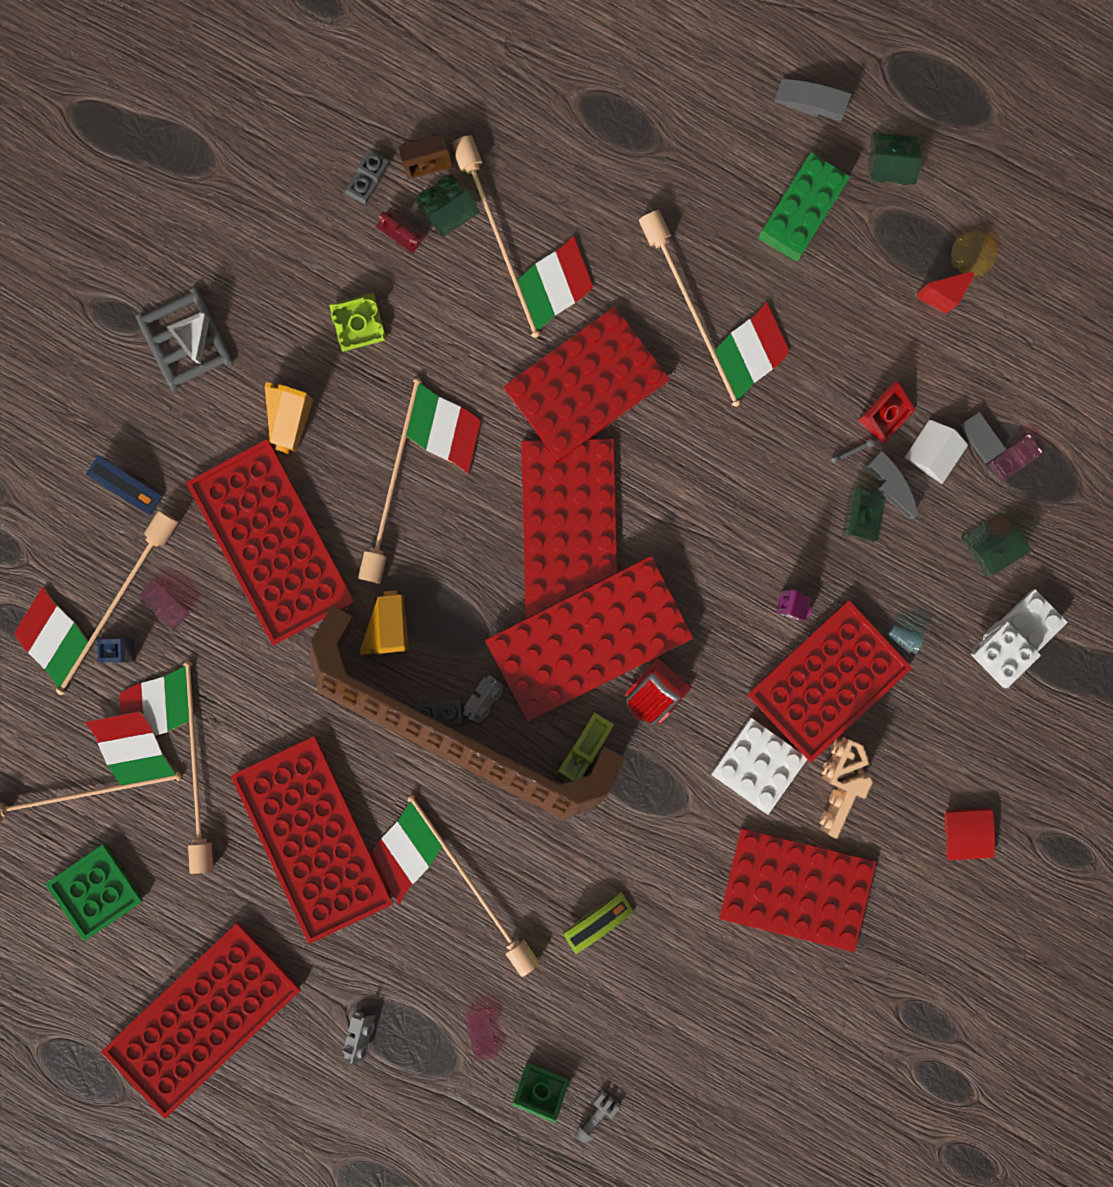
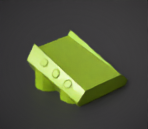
[329,293,386,351]

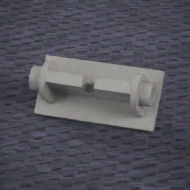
[463,674,505,723]
[343,1011,375,1064]

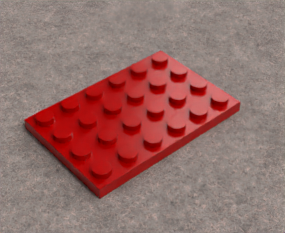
[503,307,670,461]
[746,600,912,763]
[719,828,876,952]

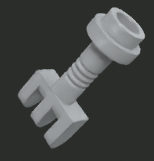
[575,1090,621,1144]

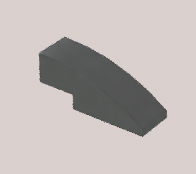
[774,79,851,122]
[865,451,919,520]

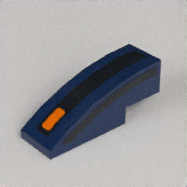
[86,455,163,515]

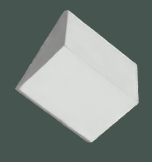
[903,420,968,484]

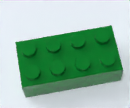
[758,153,850,262]

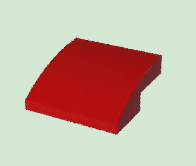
[944,808,995,860]

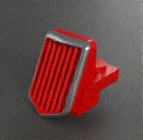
[624,657,692,725]

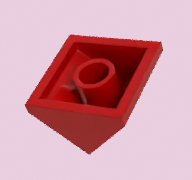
[917,271,975,314]
[858,381,915,444]

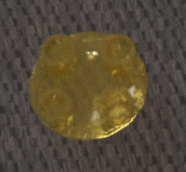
[951,230,998,276]

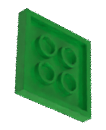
[45,844,144,942]

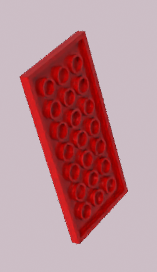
[186,439,355,646]
[521,439,617,618]
[485,555,693,722]
[230,736,394,945]
[101,922,301,1120]

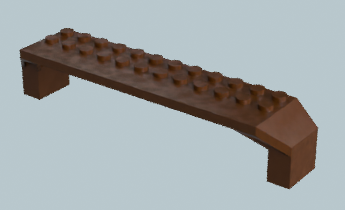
[309,606,625,820]

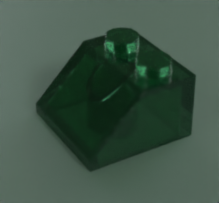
[868,132,923,185]
[960,513,1032,576]

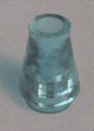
[888,625,925,654]

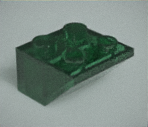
[414,173,480,238]

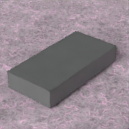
[959,412,1006,463]

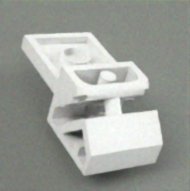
[971,589,1068,688]

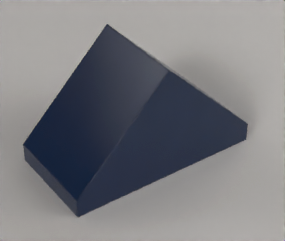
[97,638,135,663]

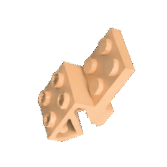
[819,736,873,838]

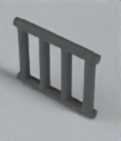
[136,287,233,391]

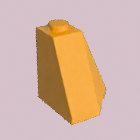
[265,382,314,454]
[360,591,409,655]

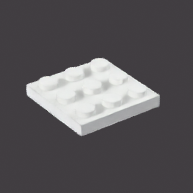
[711,718,807,815]

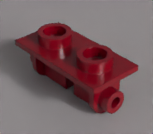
[376,209,426,254]

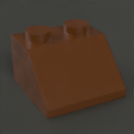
[398,134,452,180]

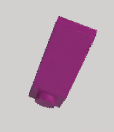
[775,590,813,621]

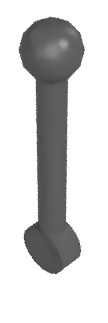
[830,438,875,464]

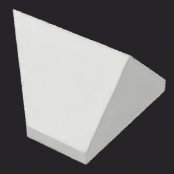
[167,313,210,364]

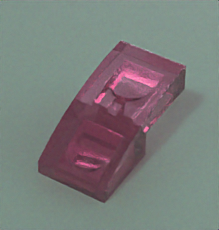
[988,435,1042,483]
[138,579,190,630]
[465,1009,498,1061]

